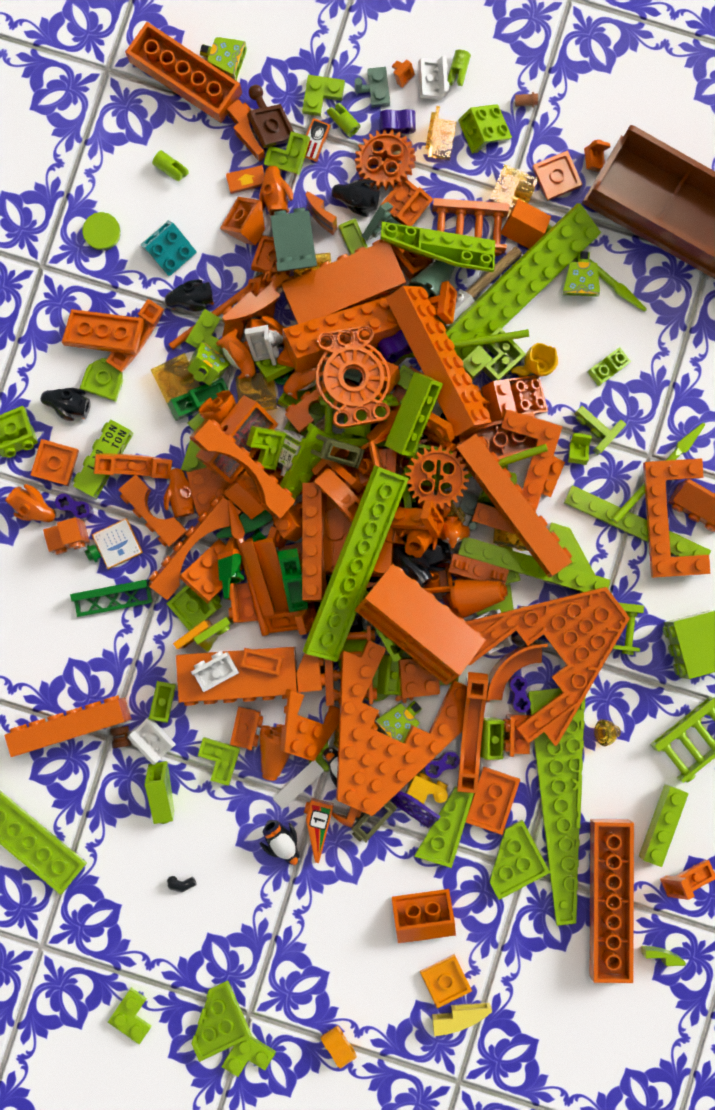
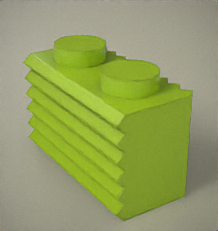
[480,717,505,760]

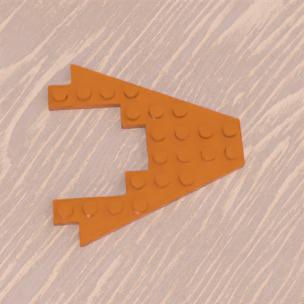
[466,587,630,746]
[336,640,467,816]

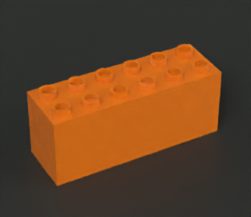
[281,239,406,324]
[355,564,486,686]
[176,646,298,706]

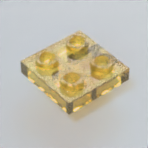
[489,164,539,210]
[150,353,201,404]

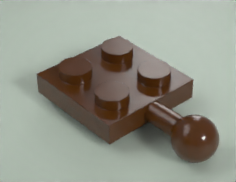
[247,84,294,148]

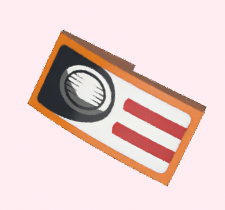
[305,118,331,162]

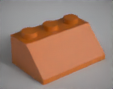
[668,479,715,532]
[392,889,456,943]

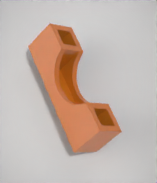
[118,474,187,548]

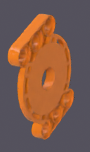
[315,326,390,429]

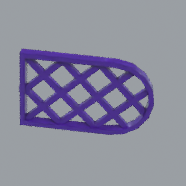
[391,791,441,828]

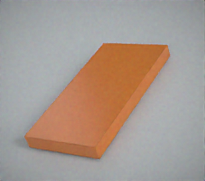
[62,309,145,355]

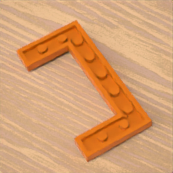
[471,409,563,534]
[643,458,711,578]

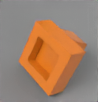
[392,59,415,88]

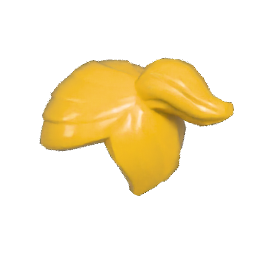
[511,343,558,377]

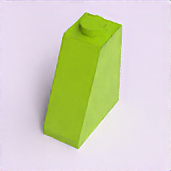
[145,761,175,824]

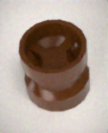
[110,726,132,748]

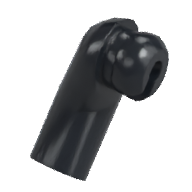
[167,876,197,892]

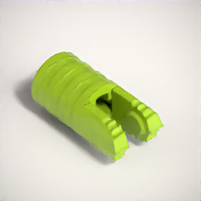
[447,49,471,86]
[326,102,361,137]
[152,150,189,182]

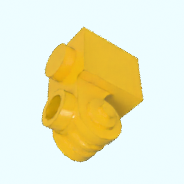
[405,772,448,804]

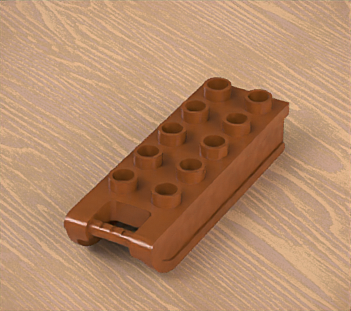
[582,125,715,279]

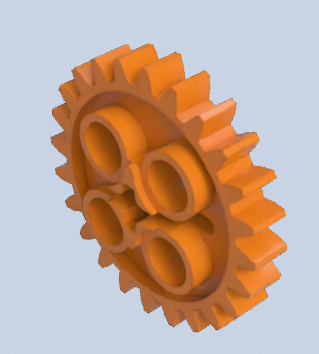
[354,129,416,191]
[405,445,469,510]

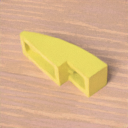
[432,1003,492,1036]

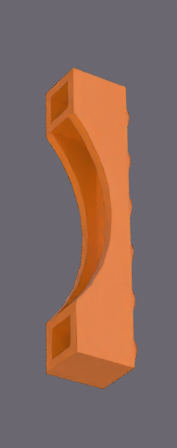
[189,419,295,519]
[302,483,327,603]
[148,494,241,601]
[457,672,488,793]

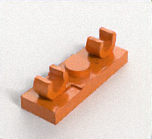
[448,553,509,584]

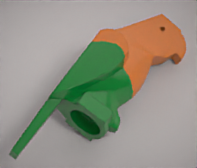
[217,537,244,599]

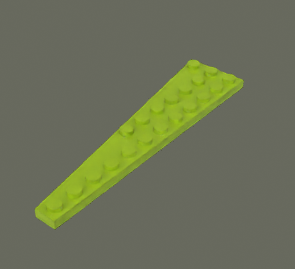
[528,688,586,926]

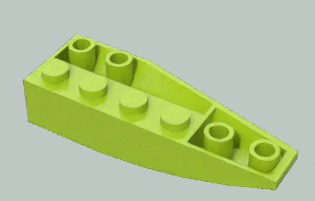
[380,222,495,273]

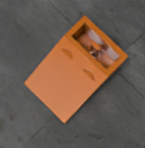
[481,375,548,422]
[224,450,284,519]
[296,653,326,693]

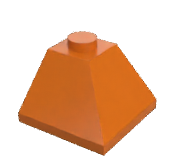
[220,197,265,246]

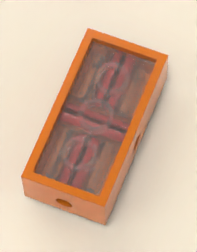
[196,395,278,484]

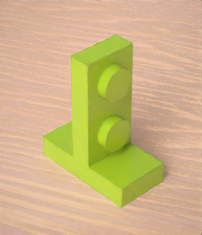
[574,406,627,455]

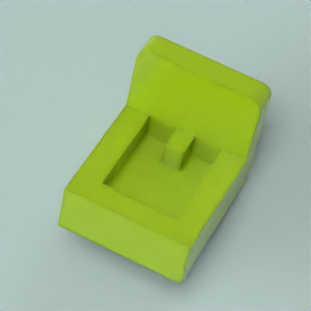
[568,433,592,465]

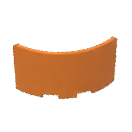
[486,644,548,702]

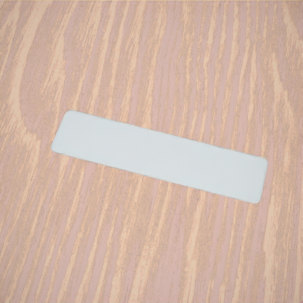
[273,760,324,809]

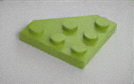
[549,522,595,575]
[489,820,550,900]
[191,980,252,1062]

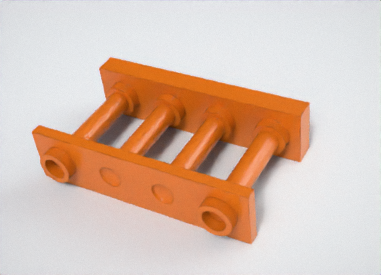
[432,198,510,256]
[325,626,377,706]

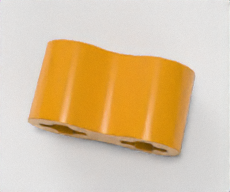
[321,1025,357,1069]

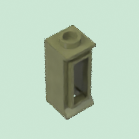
[311,434,365,469]
[352,800,398,843]

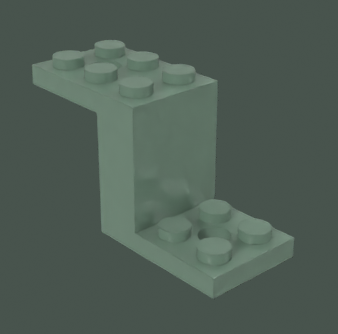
[270,208,317,272]

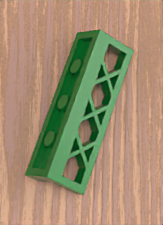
[70,580,153,617]

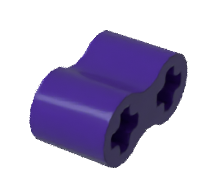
[380,109,416,134]
[378,330,413,363]
[55,493,94,520]
[508,675,531,713]
[424,750,460,778]

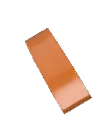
[106,299,164,372]
[94,453,172,479]

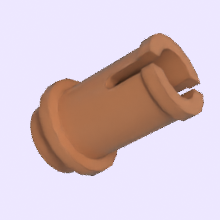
[515,92,538,107]

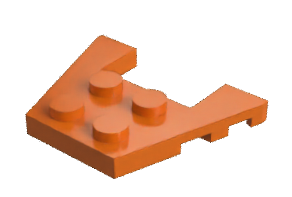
[280,689,340,761]

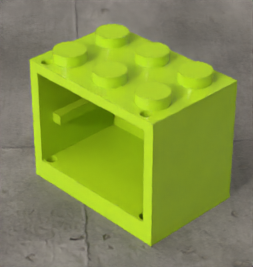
[663,610,715,679]

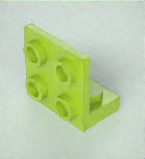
[458,104,512,154]

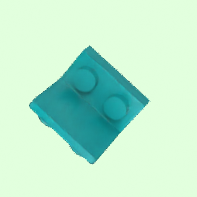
[140,220,197,276]

